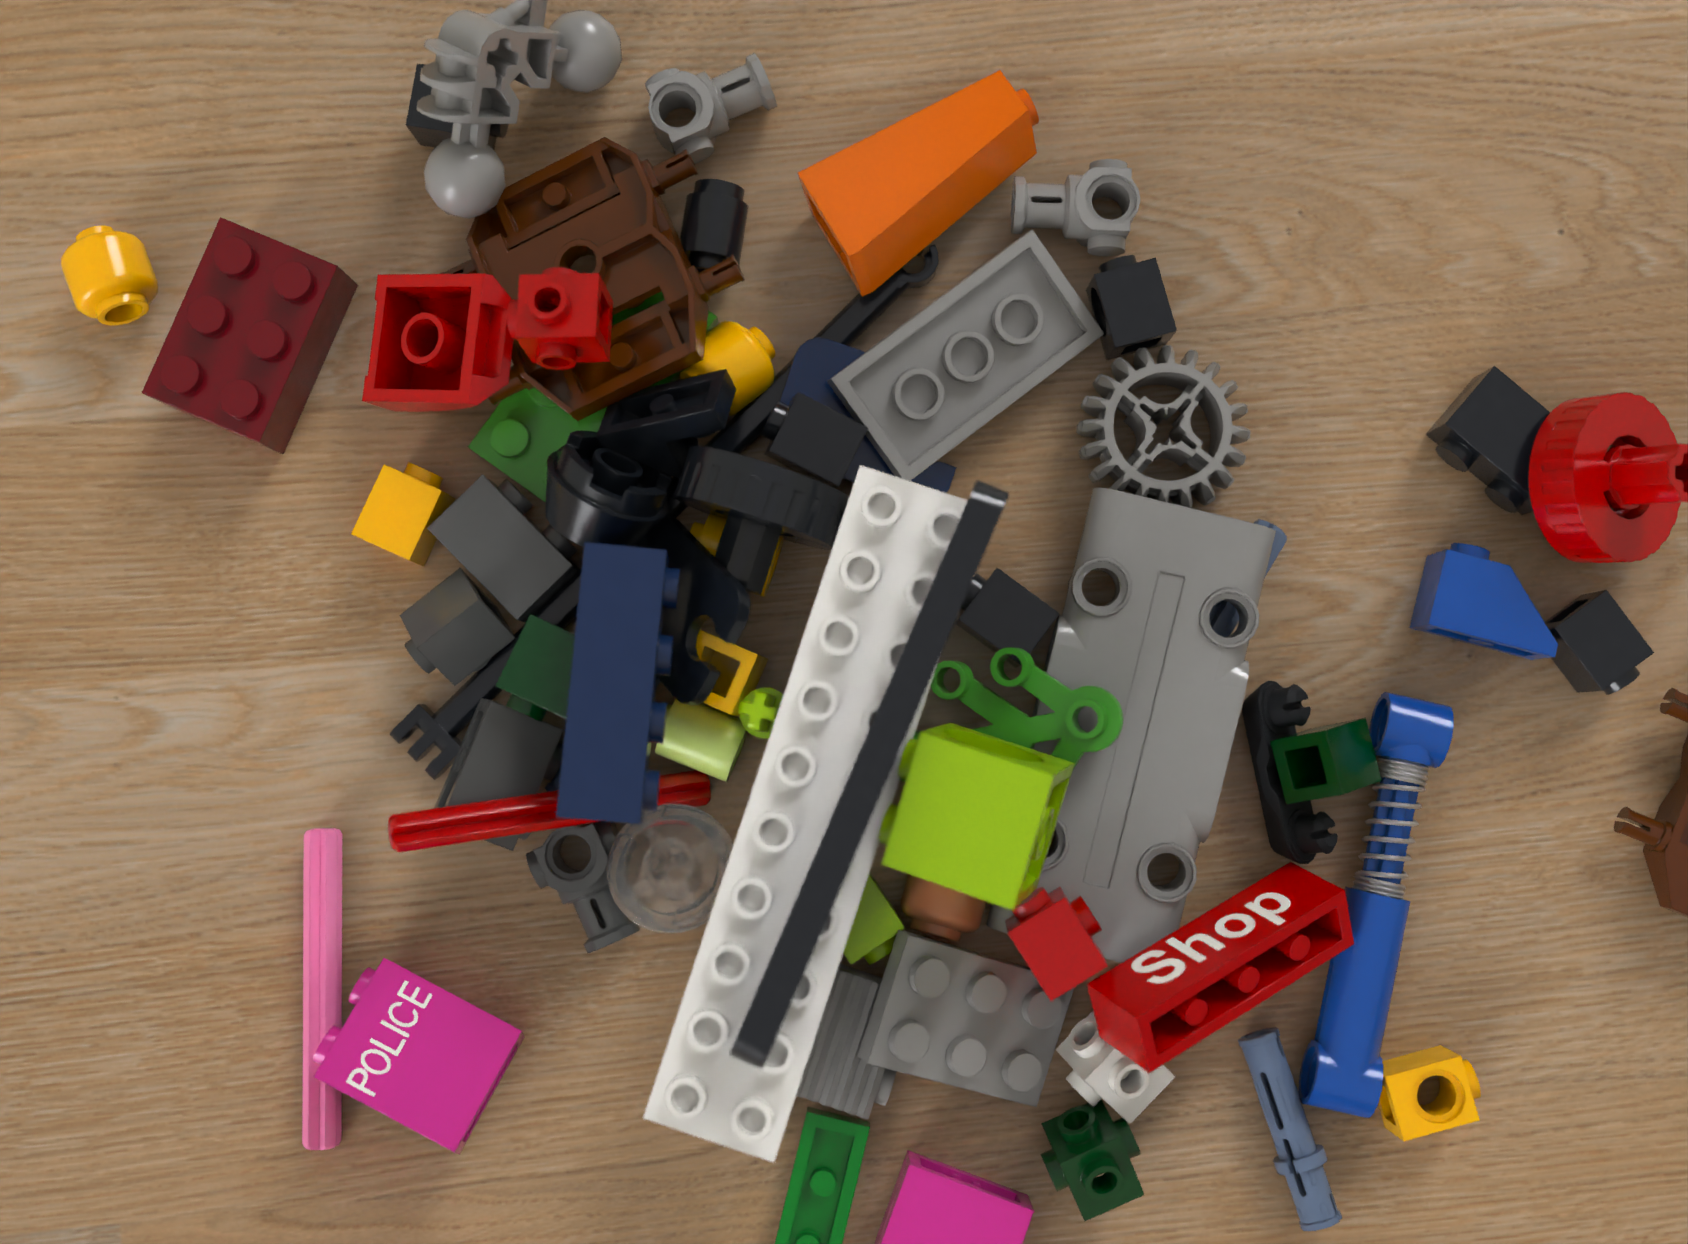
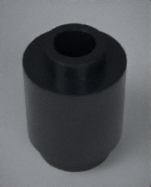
[680,179,748,273]

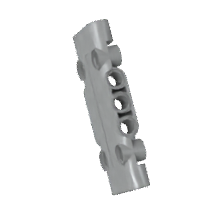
[986,487,1276,963]

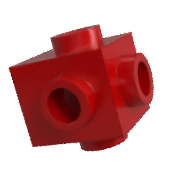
[507,267,613,370]

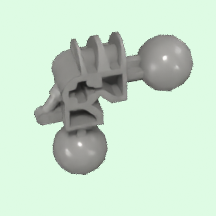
[417,0,622,219]

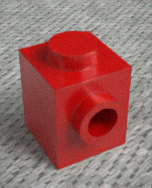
[1005,887,1108,1001]

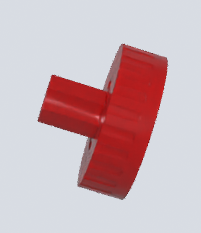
[1529,392,1688,563]

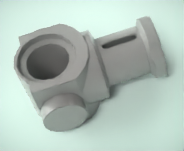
[645,53,777,164]
[1011,159,1140,256]

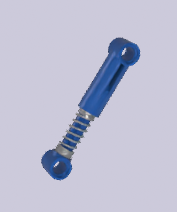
[1299,692,1454,1118]

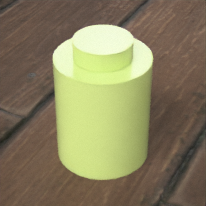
[655,699,748,782]

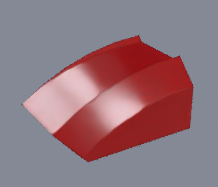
[362,274,514,412]

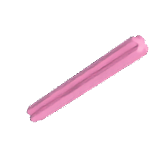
[302,828,342,1150]

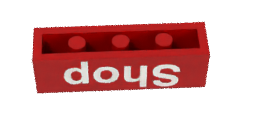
[1087,862,1354,1073]

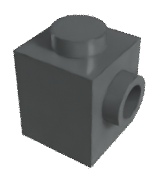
[400,568,515,686]

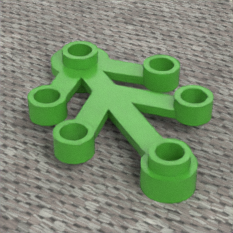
[900,647,1123,781]

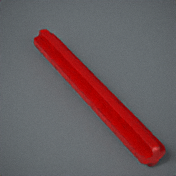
[388,770,711,852]

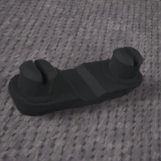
[1242,681,1338,864]

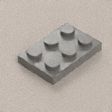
[858,929,1074,1107]

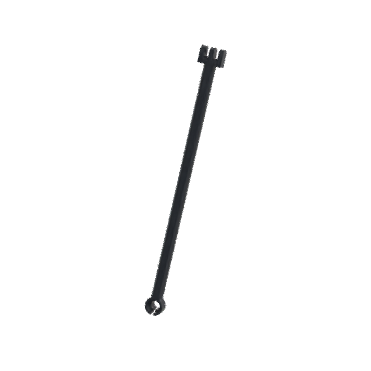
[390,244,938,780]

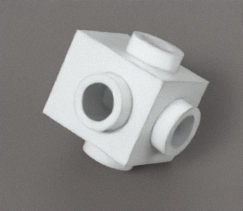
[1055,1011,1175,1124]

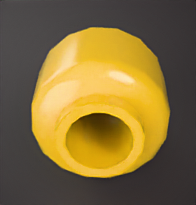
[61,225,158,326]
[680,321,776,416]

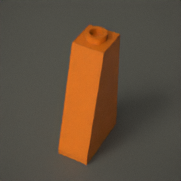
[797,70,1039,297]

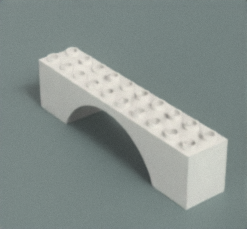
[643,465,968,1162]

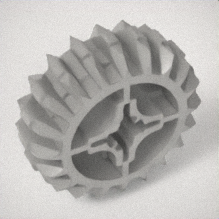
[1076,345,1251,508]

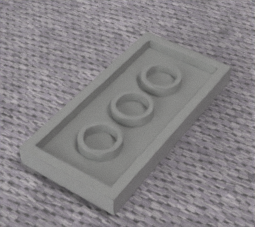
[827,229,1104,481]

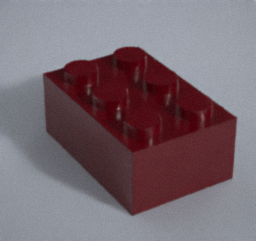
[142,217,358,454]

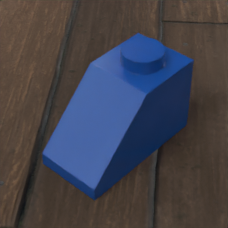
[1409,543,1558,660]

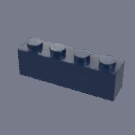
[556,542,680,824]

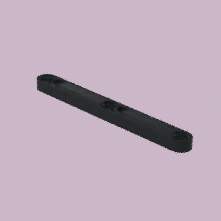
[729,480,1009,1069]

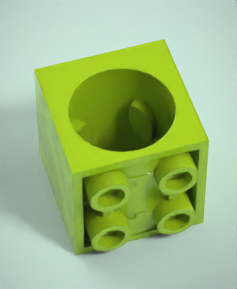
[879,723,1075,910]

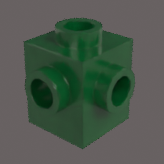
[1041,1099,1145,1222]

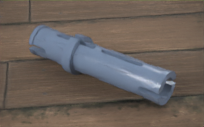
[1238,1027,1342,1231]

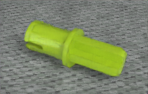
[738,687,783,739]

